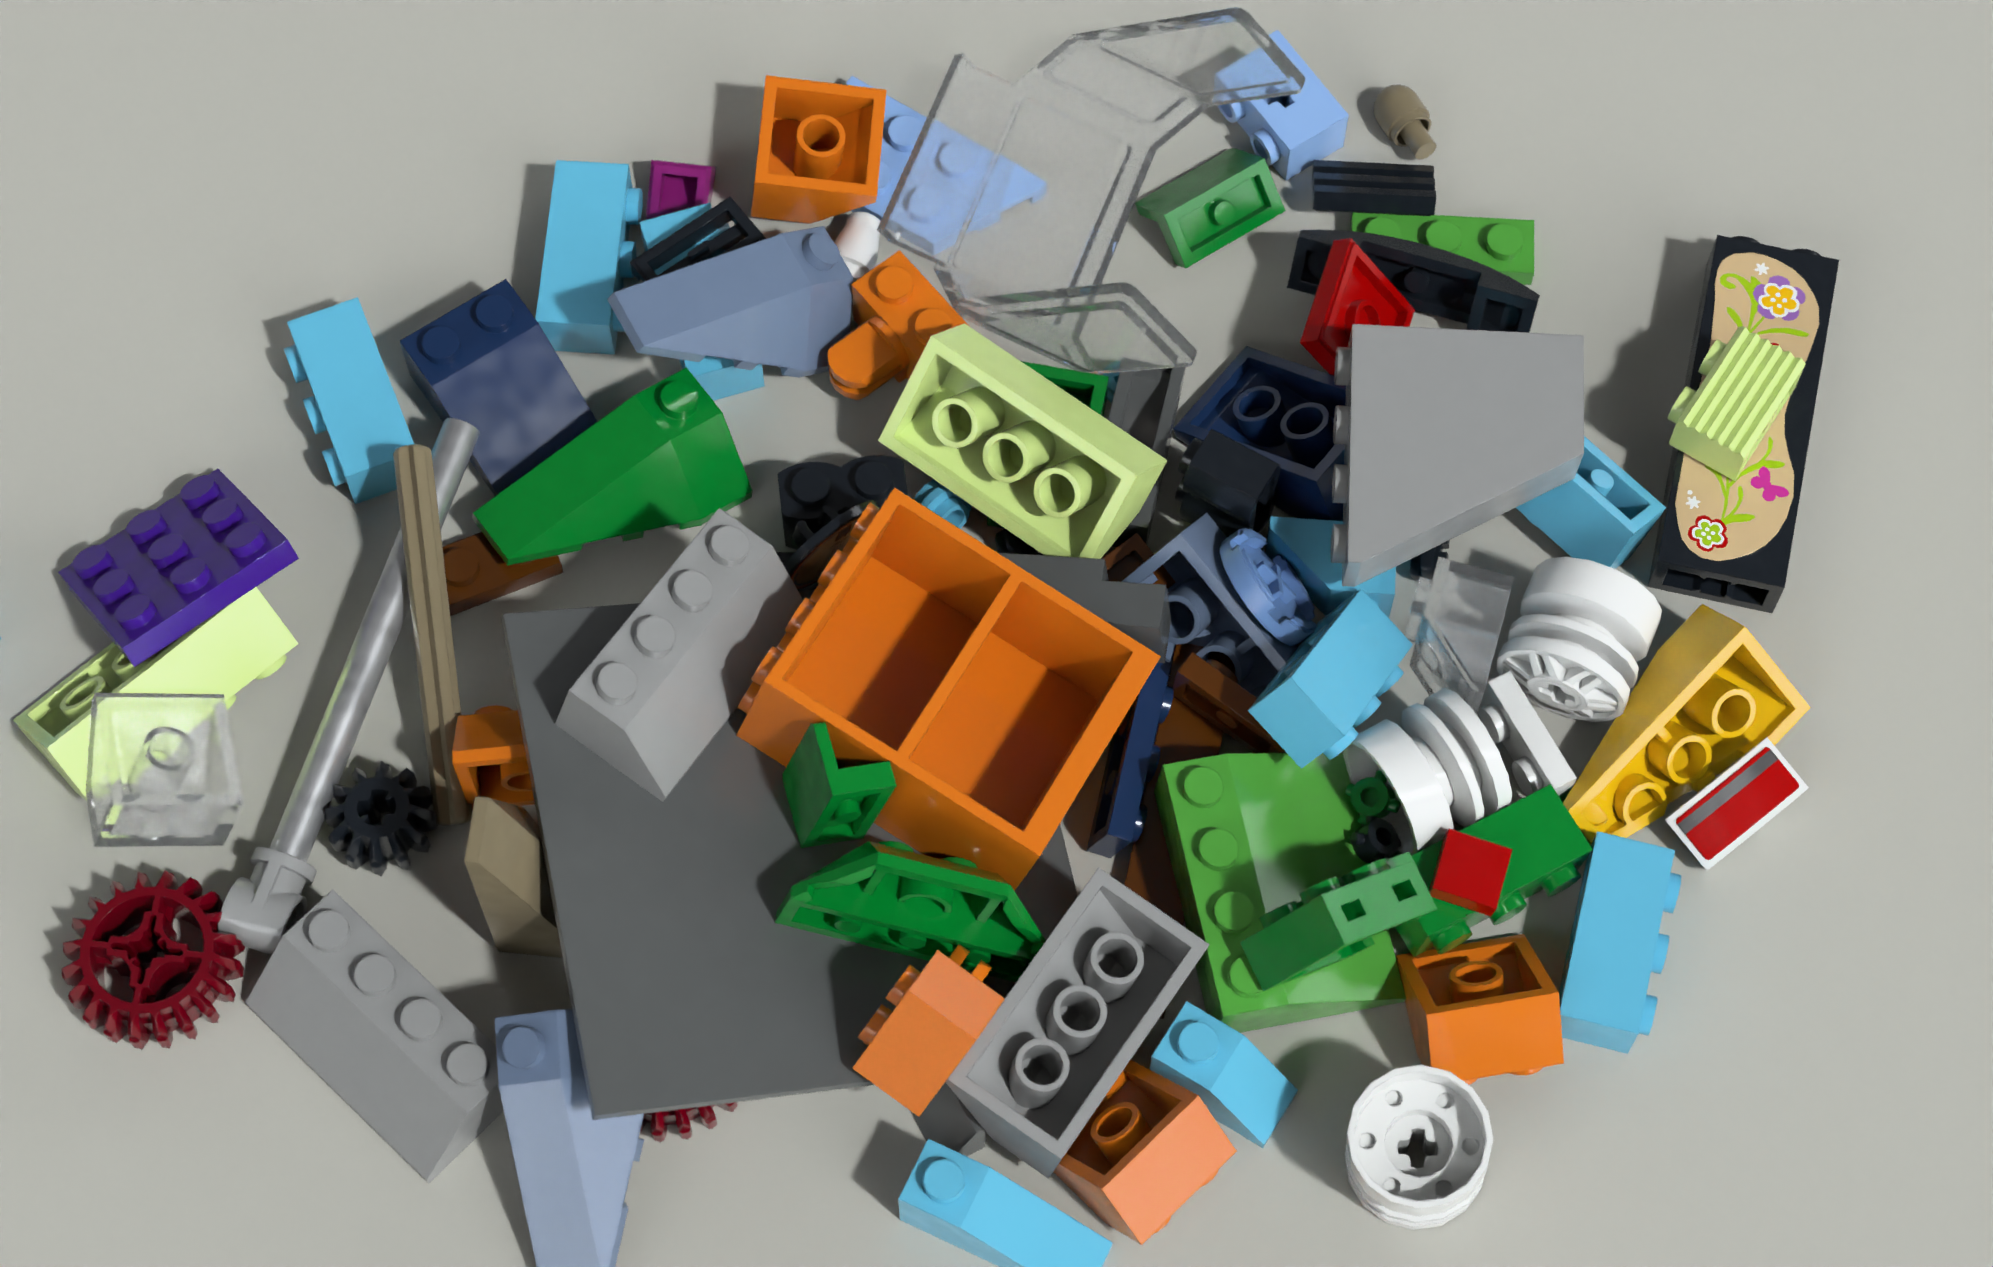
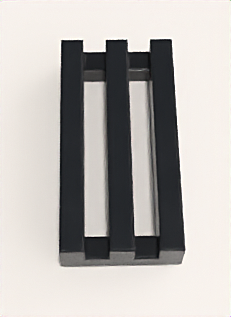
[1312,160,1436,216]
[630,196,766,282]

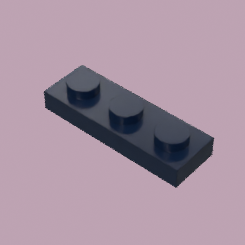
[1086,661,1174,858]

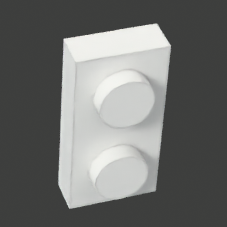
[1479,671,1577,802]

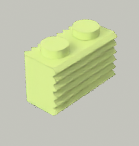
[1667,327,1806,481]

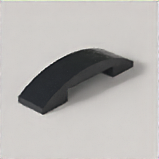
[1287,230,1540,333]

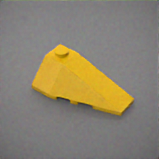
[1563,604,1811,845]

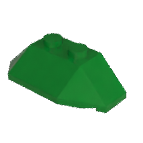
[775,841,1046,982]

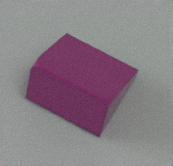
[646,160,716,220]

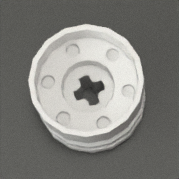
[1496,557,1662,722]
[1343,688,1512,856]
[1345,1065,1494,1230]

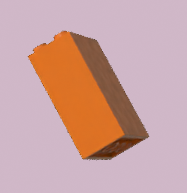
[736,487,1161,891]

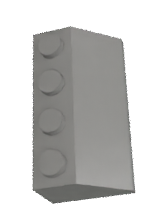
[555,508,803,802]
[946,867,1210,1179]
[245,889,504,1183]

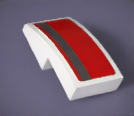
[1665,737,1809,871]

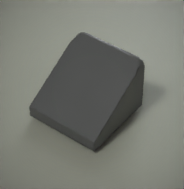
[913,1077,987,1156]

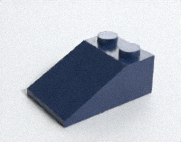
[400,279,598,496]
[1173,346,1346,521]

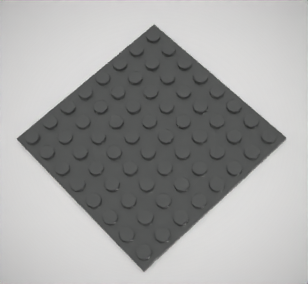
[501,590,1078,1120]

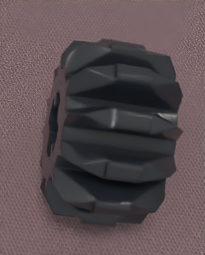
[324,761,438,877]

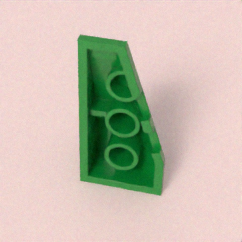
[472,367,753,566]

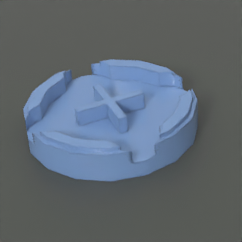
[1220,528,1317,646]

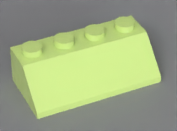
[878,323,1168,559]
[13,587,299,807]

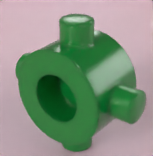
[1345,770,1401,825]

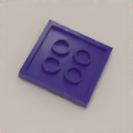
[58,468,299,667]

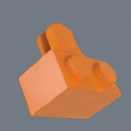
[827,250,970,400]
[852,944,1005,1117]

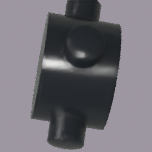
[1350,816,1401,864]

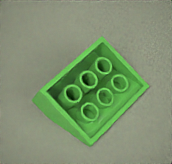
[1154,753,1406,1033]

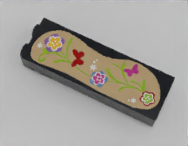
[1648,235,1839,613]

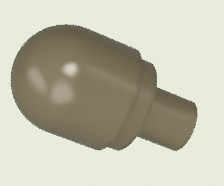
[1373,85,1436,160]

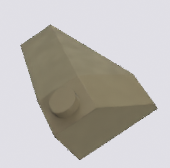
[464,796,563,958]

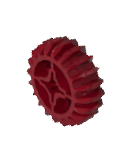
[61,870,245,1050]

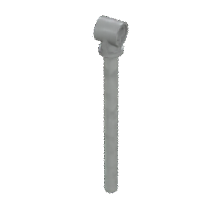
[218,418,480,955]

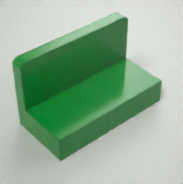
[1135,148,1286,268]
[782,722,897,848]

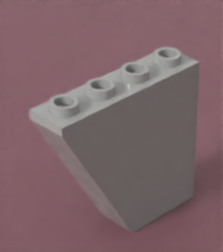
[1331,324,1584,587]

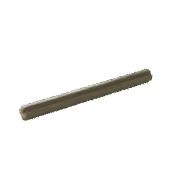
[393,444,473,826]

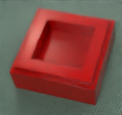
[1429,828,1513,916]

